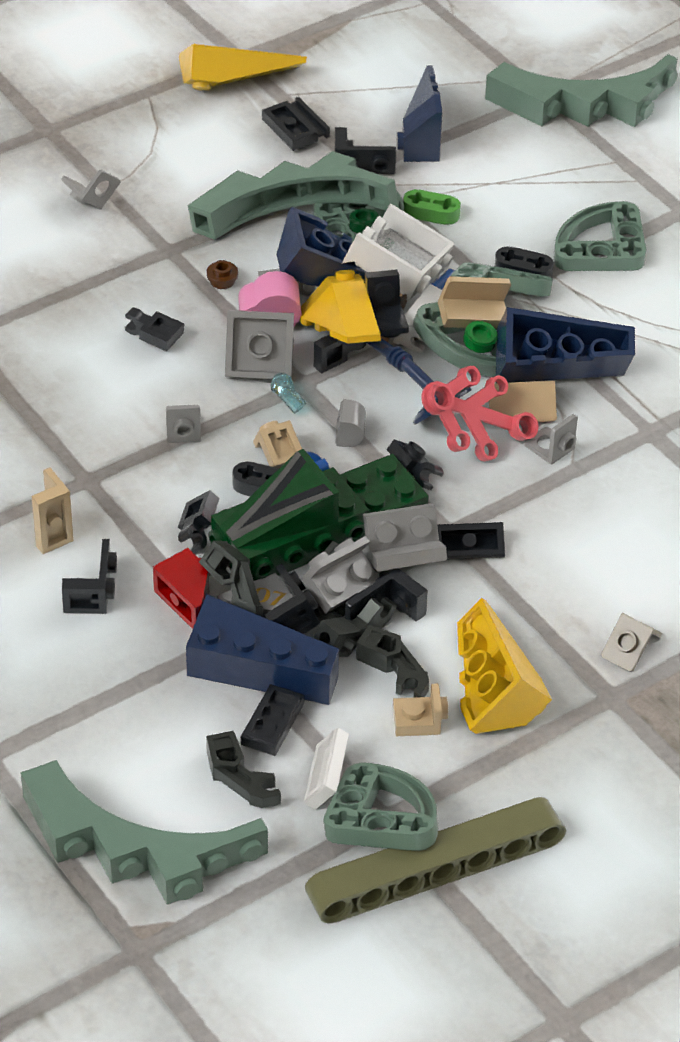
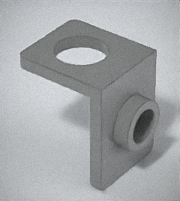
[61,170,121,209]
[166,405,201,443]
[524,414,578,465]

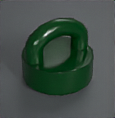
[349,208,380,234]

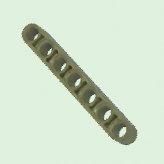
[305,797,566,924]

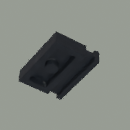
[262,97,330,151]

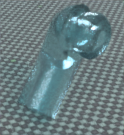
[270,373,306,414]

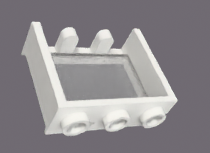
[342,204,455,301]

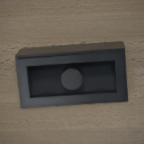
[437,522,505,560]

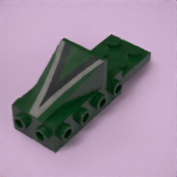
[208,449,429,581]

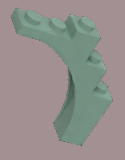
[485,54,678,127]
[188,151,399,240]
[21,760,268,905]

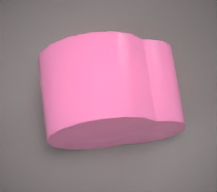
[238,271,301,326]

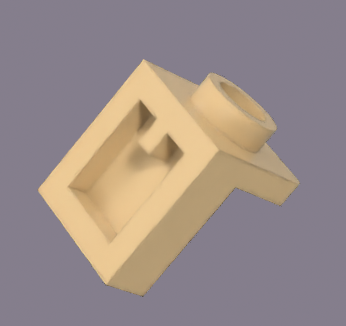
[253,420,302,468]
[393,683,448,736]

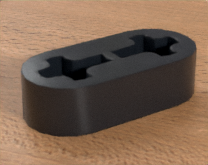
[495,246,554,278]
[232,461,279,496]

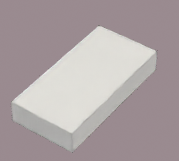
[304,728,349,810]

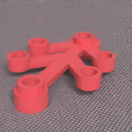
[421,366,539,462]

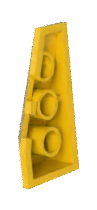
[179,44,307,90]
[299,270,381,344]
[457,598,552,734]

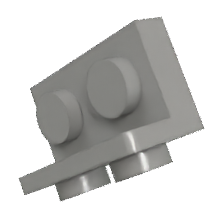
[301,536,380,614]

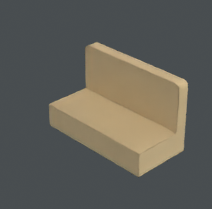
[438,276,511,329]
[489,381,557,422]
[32,467,74,554]

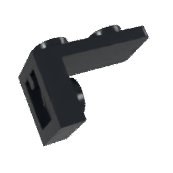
[335,127,396,174]
[365,269,409,338]
[62,539,117,614]
[264,563,320,634]
[345,568,428,622]

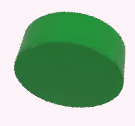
[463,321,498,353]

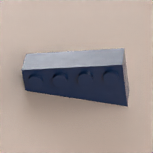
[496,307,635,383]
[186,594,339,705]

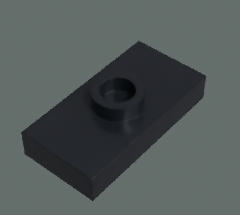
[240,684,305,756]

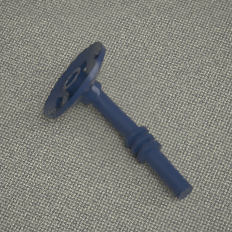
[366,338,472,426]

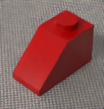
[153,548,211,629]

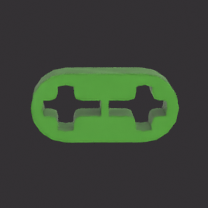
[403,189,461,225]

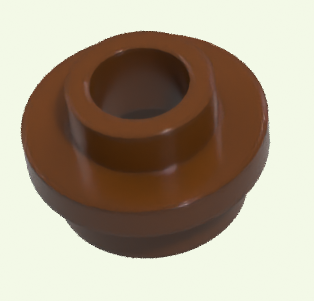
[206,260,238,289]

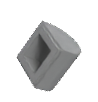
[335,399,366,447]

